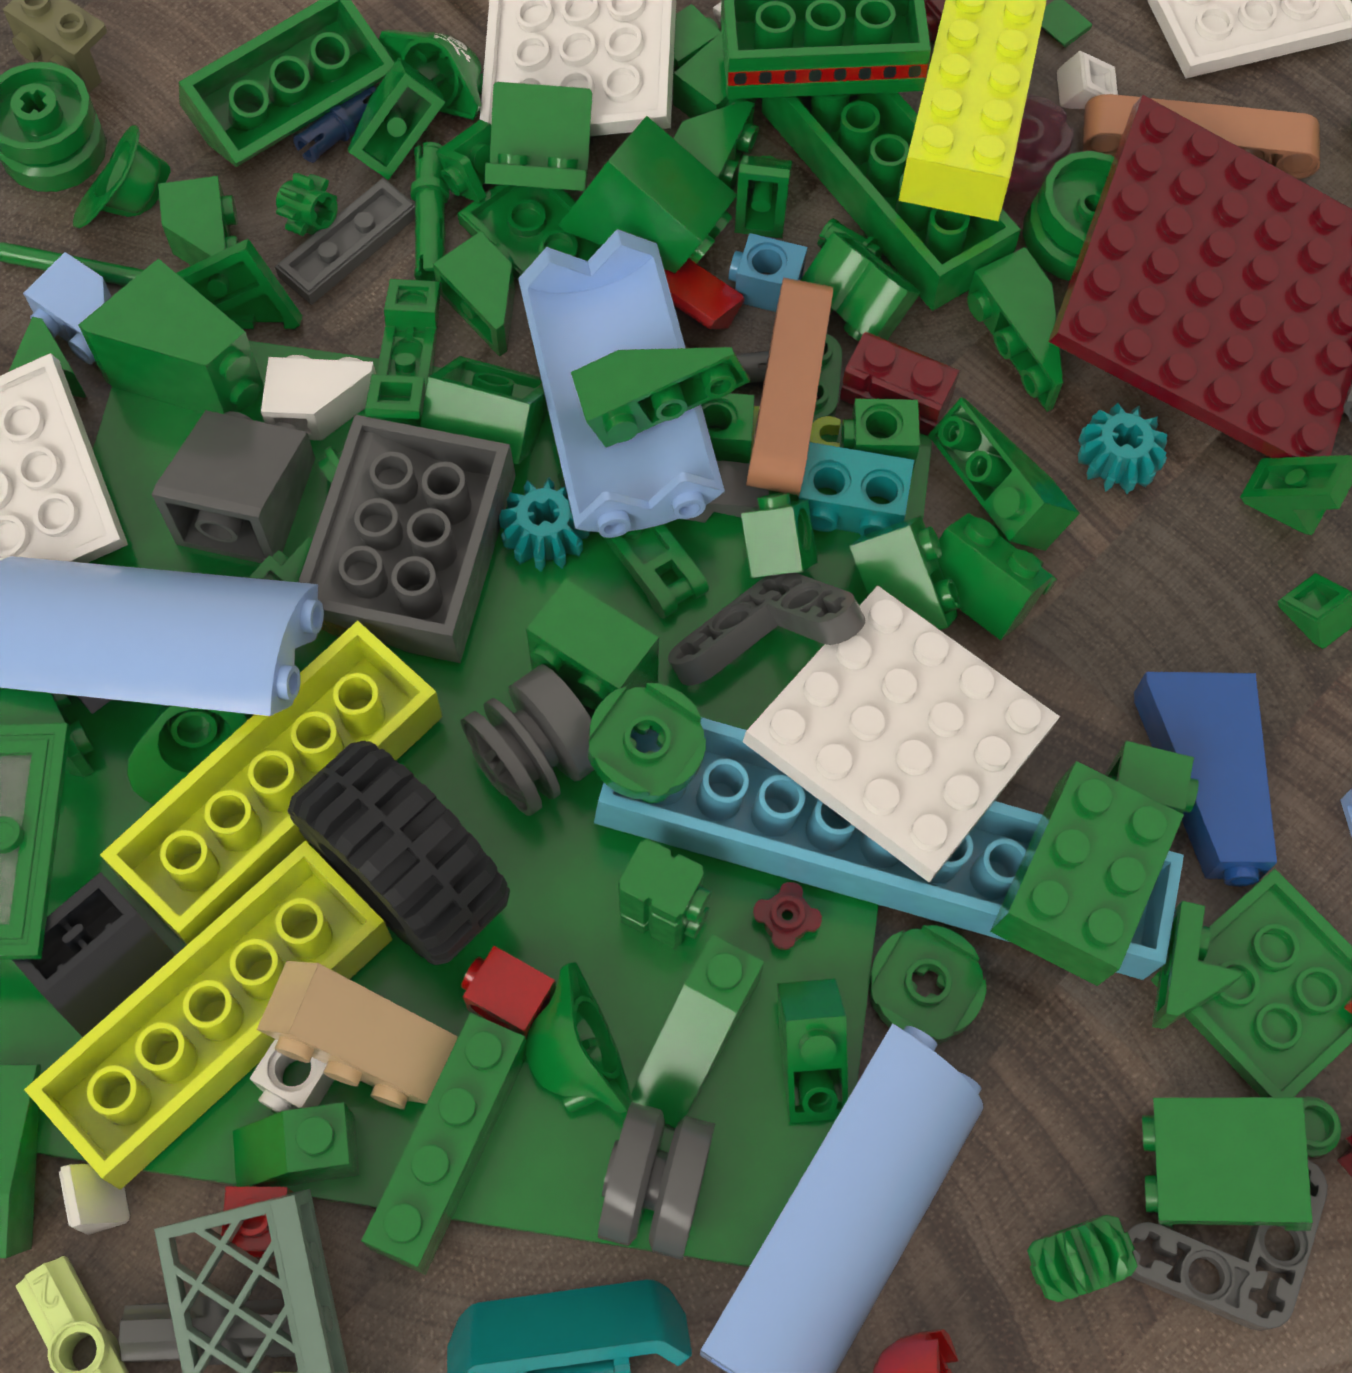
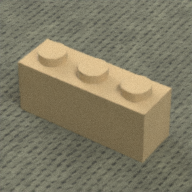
[257,961,458,1109]

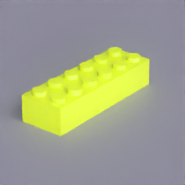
[899,0,1047,221]
[100,620,443,945]
[24,840,392,1190]

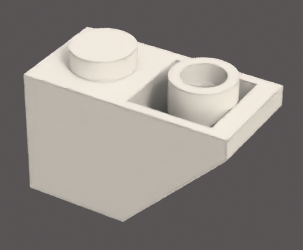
[261,355,376,440]

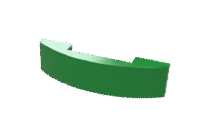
[365,279,440,419]

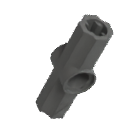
[119,1295,295,1365]

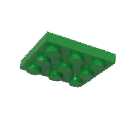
[1151,868,1352,1097]

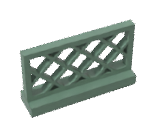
[154,1189,349,1373]

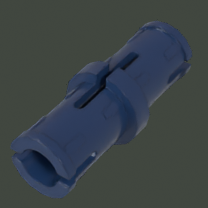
[293,86,376,163]

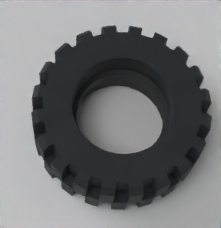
[288,740,510,965]

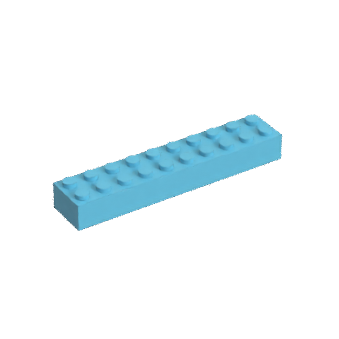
[594,717,1184,980]

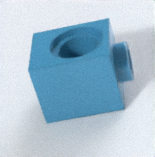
[728,233,808,312]

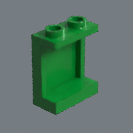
[1142,1097,1313,1231]

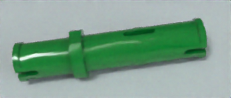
[410,142,450,281]

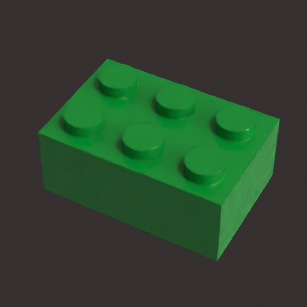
[990,761,1184,986]

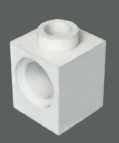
[250,1039,334,1113]

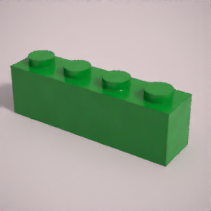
[361,1013,527,1275]

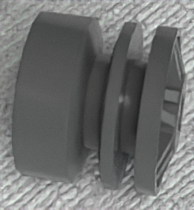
[460,664,595,816]

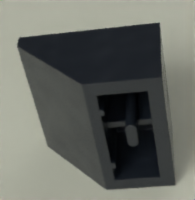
[12,872,175,1037]

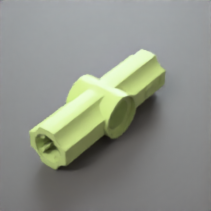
[16,1256,129,1373]

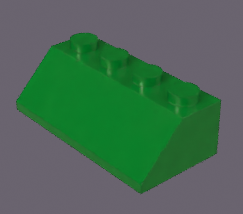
[179,0,395,167]

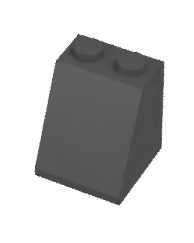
[152,410,315,563]

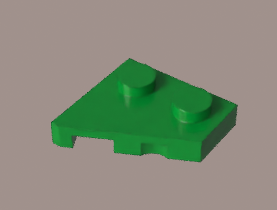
[176,239,303,329]

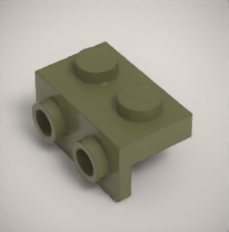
[3,0,107,93]

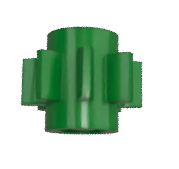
[276,173,338,236]

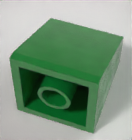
[558,116,737,273]
[78,258,264,414]

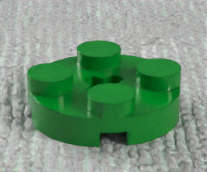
[588,683,706,803]
[869,925,987,1044]

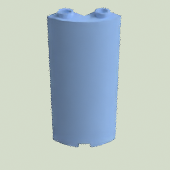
[518,229,725,538]
[0,556,324,716]
[700,1023,983,1373]

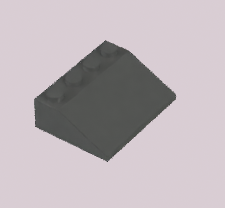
[298,415,516,663]

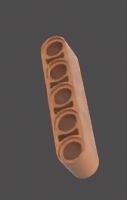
[1083,94,1320,179]
[746,277,833,496]

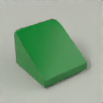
[1278,573,1352,649]

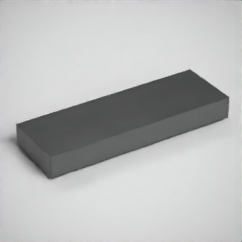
[275,178,415,305]

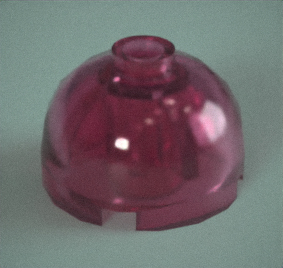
[1007,94,1074,192]

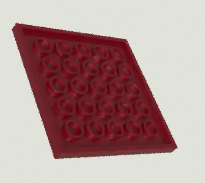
[1048,95,1352,458]

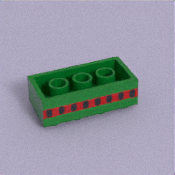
[721,0,931,99]

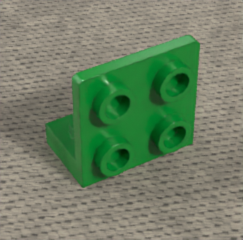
[485,82,592,191]

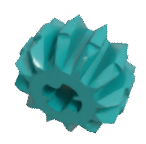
[1077,403,1167,494]
[499,477,590,572]

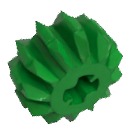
[1027,1215,1138,1302]

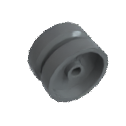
[597,1102,715,1260]

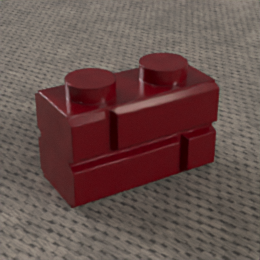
[840,331,960,436]

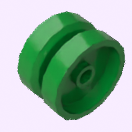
[0,62,107,192]
[1022,151,1114,281]

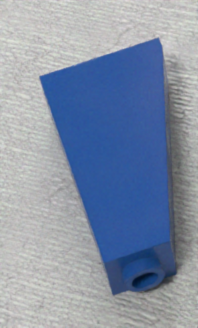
[1134,672,1277,886]

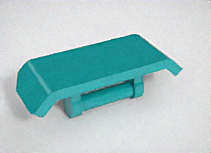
[447,1279,692,1373]

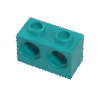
[799,442,914,536]

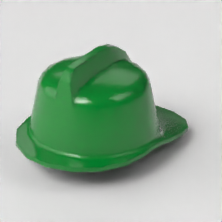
[73,125,171,229]
[127,705,247,804]

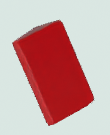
[664,258,744,329]

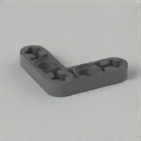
[668,573,865,686]
[1126,1160,1328,1331]

